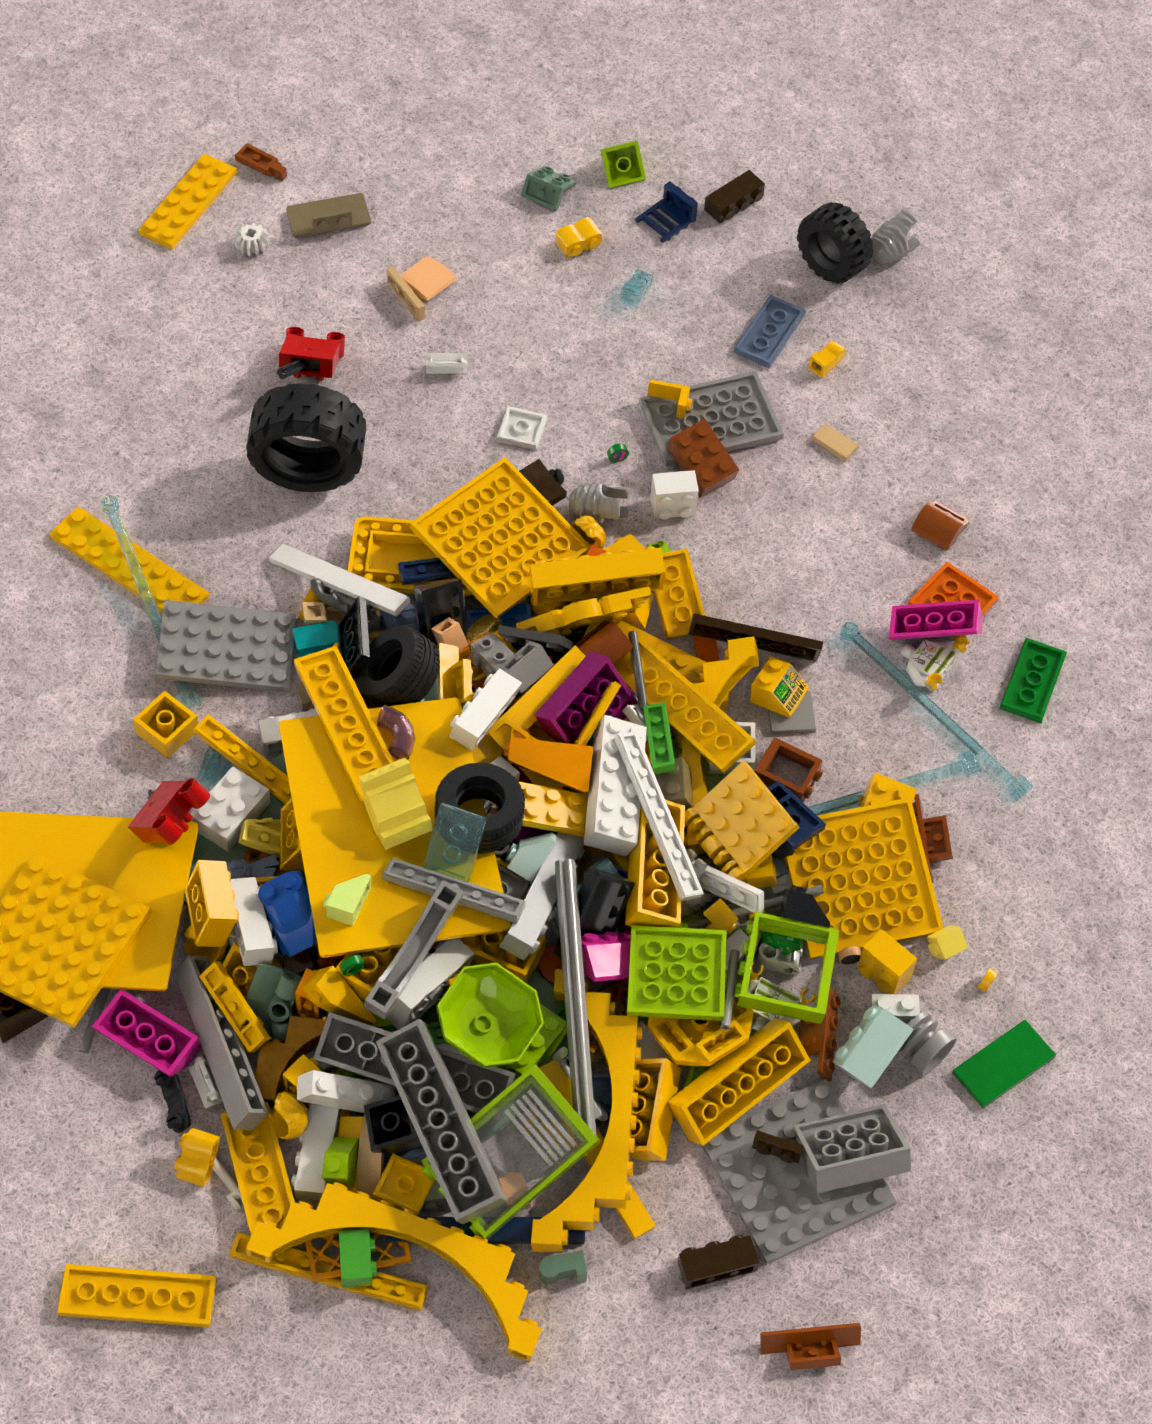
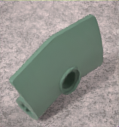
[245,963,302,1044]

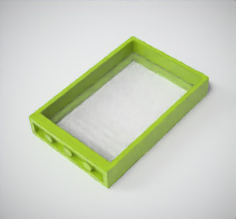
[421,1064,601,1240]

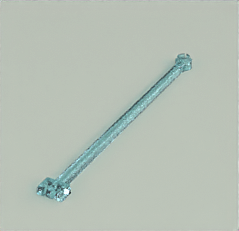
[101,495,201,708]
[840,622,1033,801]
[808,751,981,815]

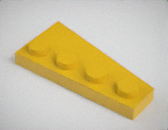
[487,717,565,790]

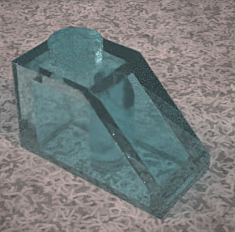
[197,746,234,788]

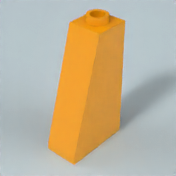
[504,737,593,794]

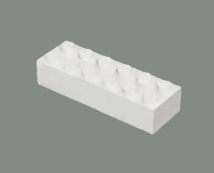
[584,715,647,857]

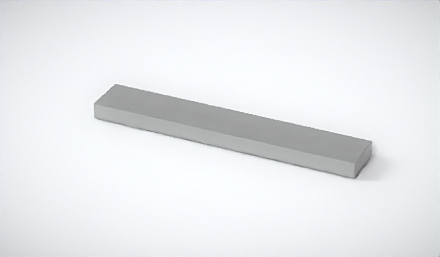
[383,858,526,923]

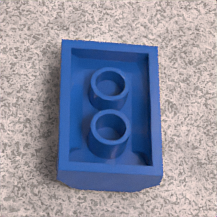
[258,870,317,957]

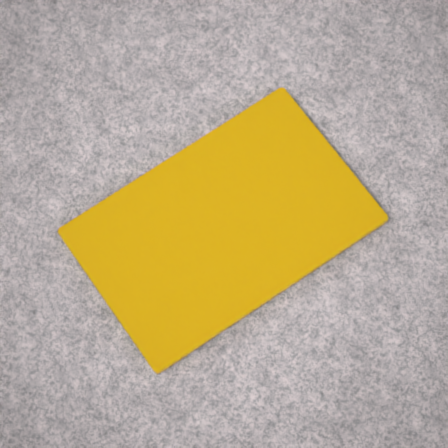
[279,697,511,958]
[0,811,199,992]

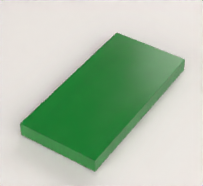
[999,638,1067,723]
[952,1020,1056,1109]

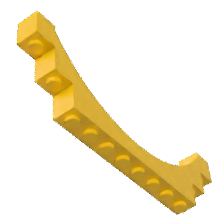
[677,636,777,888]
[531,969,643,1253]
[246,1182,542,1362]

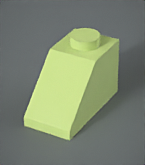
[323,874,371,926]

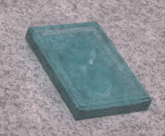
[423,802,487,882]

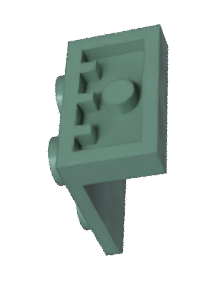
[521,166,576,211]

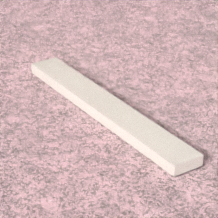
[269,544,410,617]
[614,731,704,901]

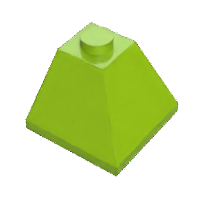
[600,140,646,188]

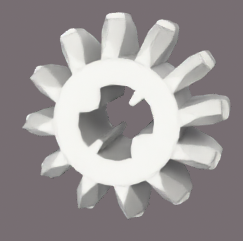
[234,223,269,257]

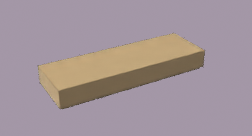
[386,266,425,321]

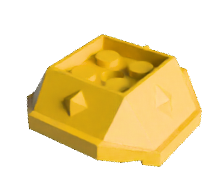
[648,976,754,1066]

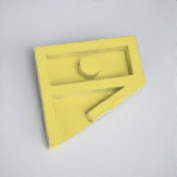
[238,817,280,858]

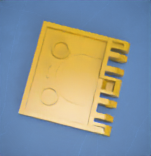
[684,760,799,881]

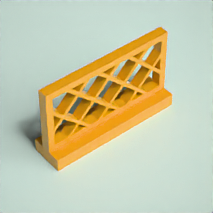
[305,1234,412,1282]

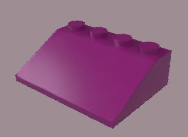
[534,651,638,744]

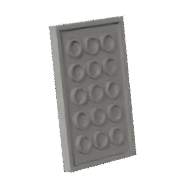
[639,371,784,467]
[155,600,296,692]

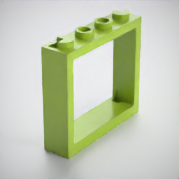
[734,912,839,1024]

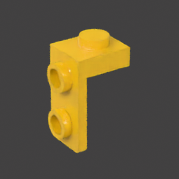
[648,380,692,419]

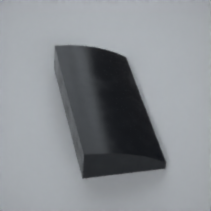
[414,578,470,647]
[553,867,635,959]

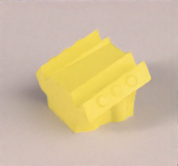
[359,757,433,849]

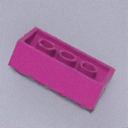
[889,600,983,640]
[581,930,631,982]
[92,989,202,1077]

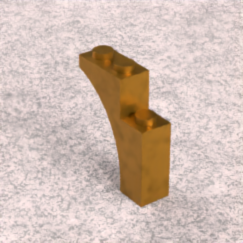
[255,1014,328,1106]

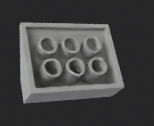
[793,1104,911,1194]

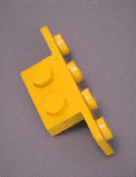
[437,643,473,708]

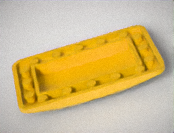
[347,516,472,596]

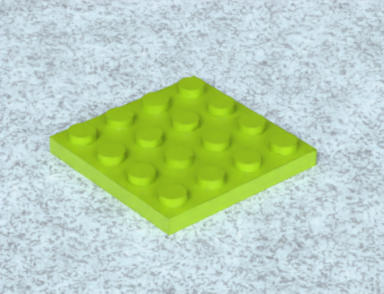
[627,925,727,1021]

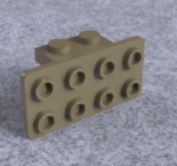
[286,193,371,238]

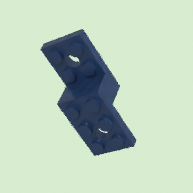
[768,781,826,852]

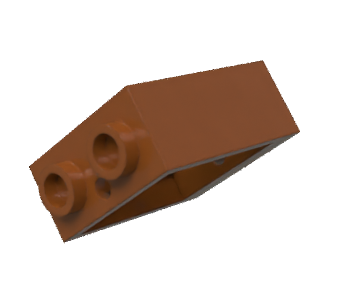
[754,737,824,801]

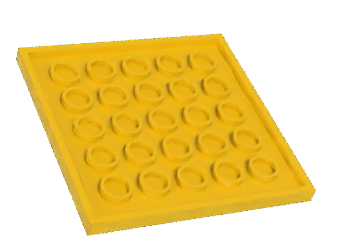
[409,457,591,619]
[785,797,943,959]
[0,853,152,1028]

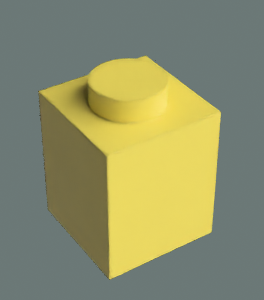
[927,925,969,960]

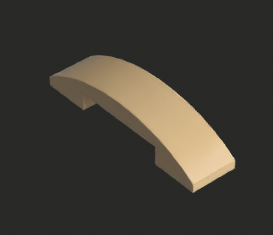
[301,602,380,628]
[357,1114,385,1202]

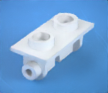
[426,353,467,374]
[188,1056,223,1109]

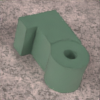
[539,1250,587,1284]

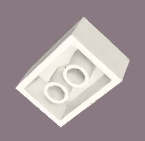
[191,766,271,852]

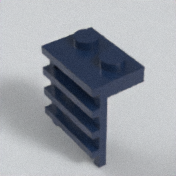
[635,181,698,243]

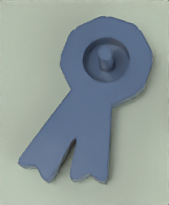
[226,854,279,879]

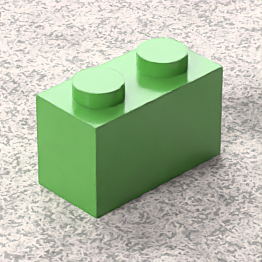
[339,1229,377,1288]

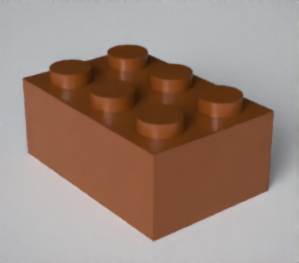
[667,419,739,498]

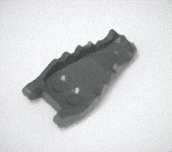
[310,578,383,630]

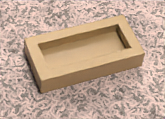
[812,423,859,462]

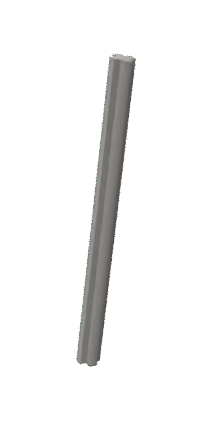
[555,859,596,1144]

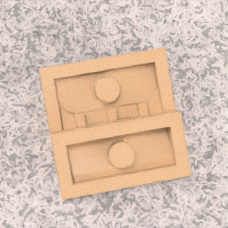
[400,256,457,301]

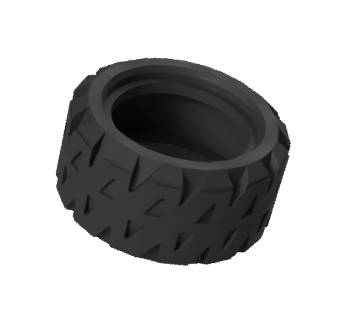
[246,383,366,492]

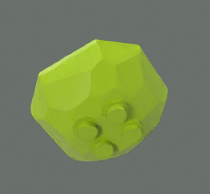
[437,962,544,1068]

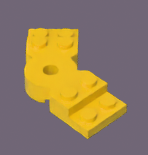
[516,587,651,637]

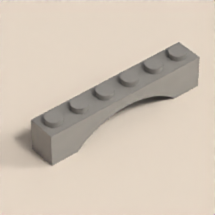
[364,880,464,1020]

